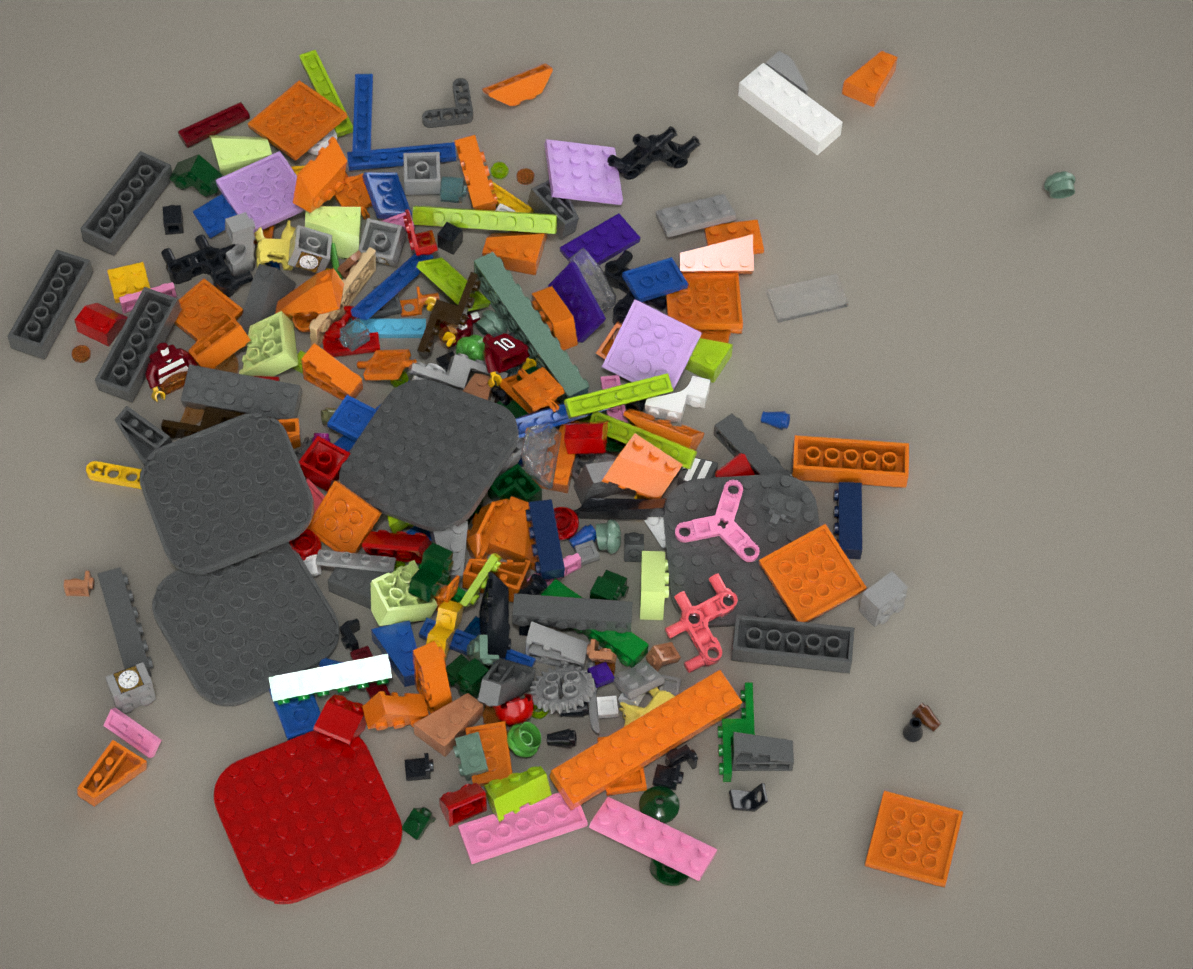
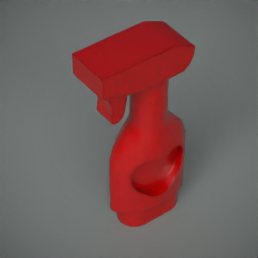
[324,306,360,342]

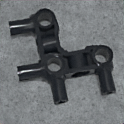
[607,126,701,180]
[161,234,253,297]
[604,250,666,325]

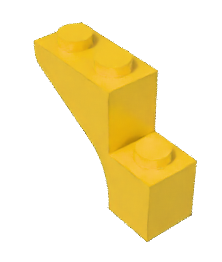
[426,600,464,661]

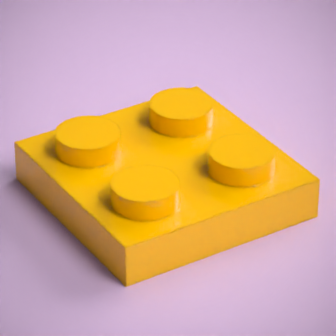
[107,262,150,304]

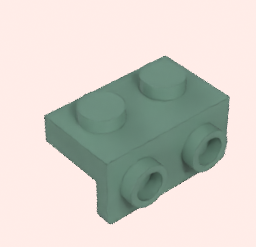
[467,635,499,668]
[453,732,489,781]

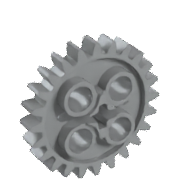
[530,664,595,714]

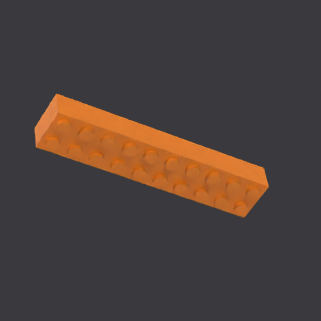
[549,670,742,810]

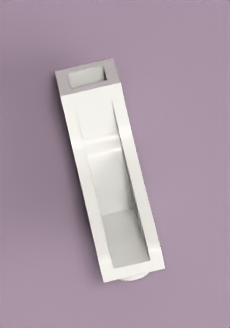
[645,376,710,423]

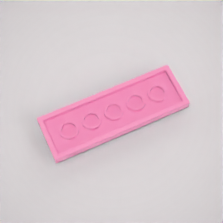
[458,792,588,865]
[589,797,717,881]

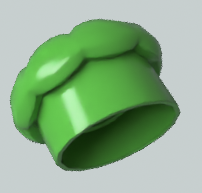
[456,335,485,361]
[507,722,542,758]

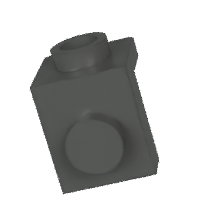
[624,532,644,562]

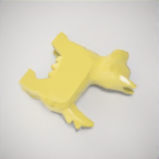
[254,220,296,270]
[619,687,675,727]

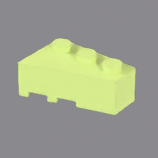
[640,551,669,620]

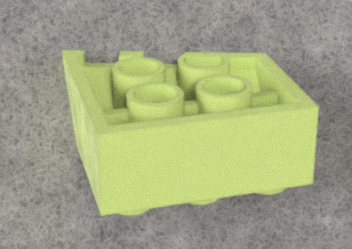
[239,311,298,377]

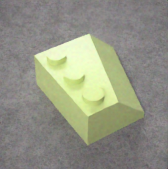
[209,135,272,176]
[305,206,362,261]
[370,560,438,626]

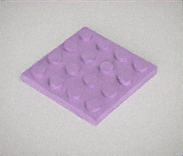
[544,139,623,205]
[216,151,305,233]
[602,299,702,396]

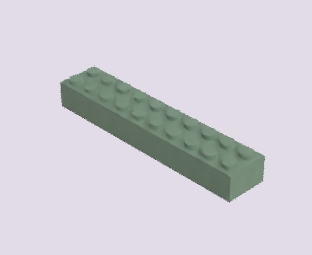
[474,252,589,404]

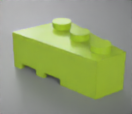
[685,338,733,383]
[484,766,552,822]

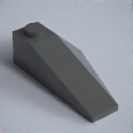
[240,264,296,335]

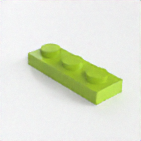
[460,553,502,607]

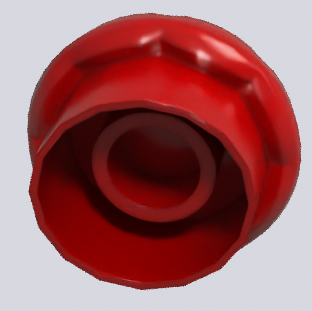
[554,507,579,540]
[289,529,322,561]

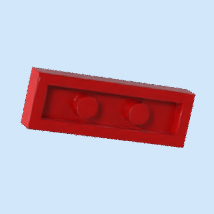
[322,332,380,357]

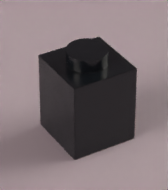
[162,205,184,235]
[437,222,463,255]

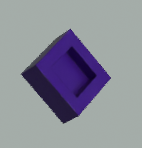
[588,662,615,688]

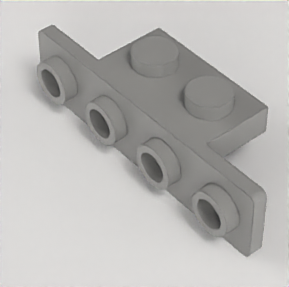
[316,550,396,573]

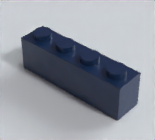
[834,482,862,559]
[525,499,565,580]

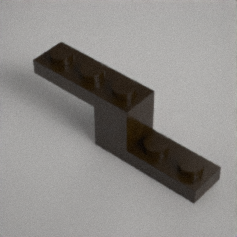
[417,272,481,358]
[161,407,244,439]

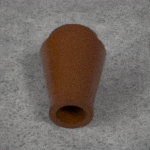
[912,703,942,732]

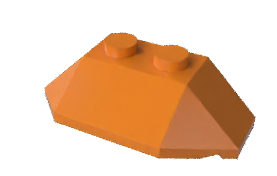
[482,63,553,106]
[466,499,509,559]

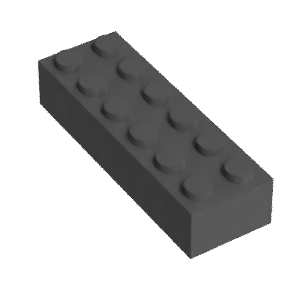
[80,151,172,256]
[8,249,93,359]
[95,287,182,403]
[181,365,303,420]
[731,615,855,674]

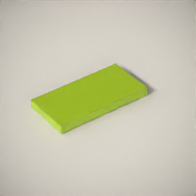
[416,257,491,311]

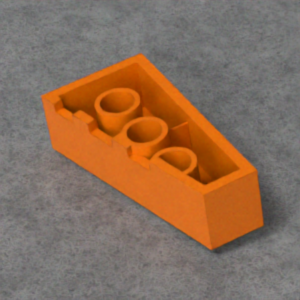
[413,641,453,714]

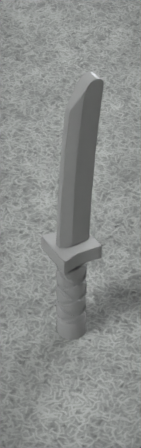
[587,662,600,735]

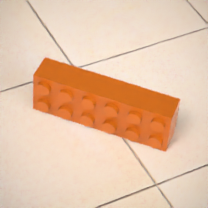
[792,435,909,488]

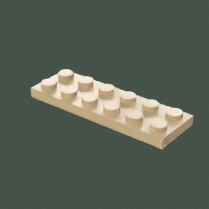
[309,247,376,347]

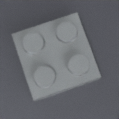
[613,661,665,700]

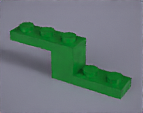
[717,682,755,782]

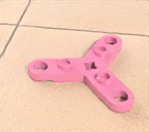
[675,480,760,562]

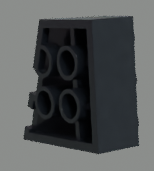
[479,572,511,658]

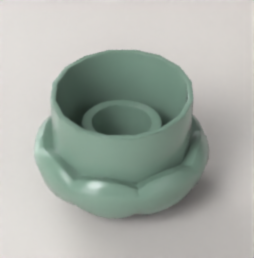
[1044,171,1076,199]
[475,310,507,336]
[596,519,621,554]

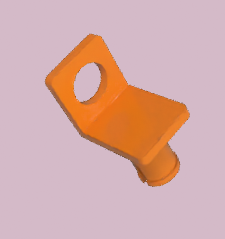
[400,286,440,317]
[434,575,460,611]

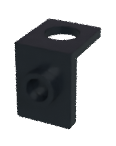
[729,783,768,812]

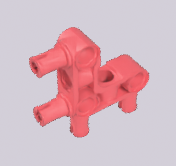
[665,573,738,673]

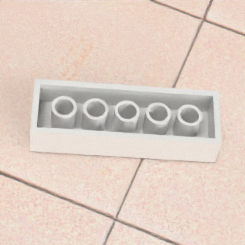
[738,63,843,155]

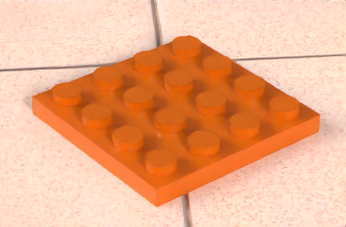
[247,80,347,161]
[666,273,743,330]
[758,524,867,622]
[865,791,963,888]

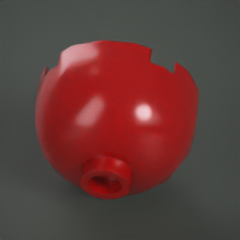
[494,694,534,725]

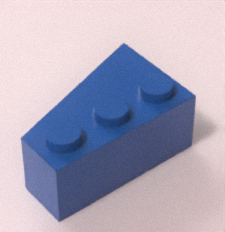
[371,620,417,687]

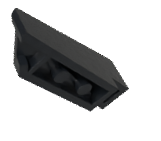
[573,498,667,520]

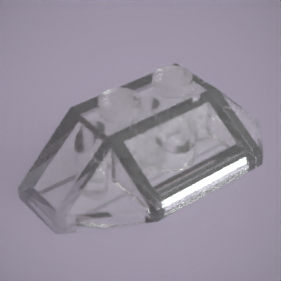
[568,248,617,314]
[521,422,562,489]

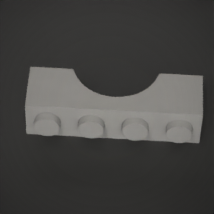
[225,212,255,276]

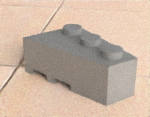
[429,521,468,583]
[526,621,589,670]

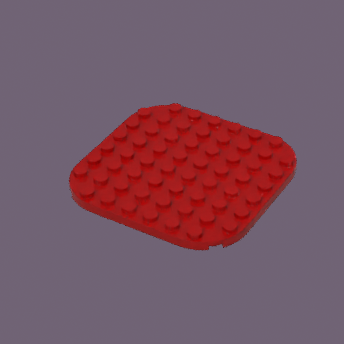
[214,730,403,904]

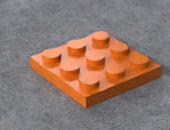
[174,278,243,341]
[306,481,382,554]

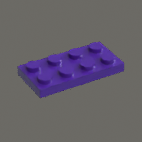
[560,213,640,275]
[548,262,606,343]

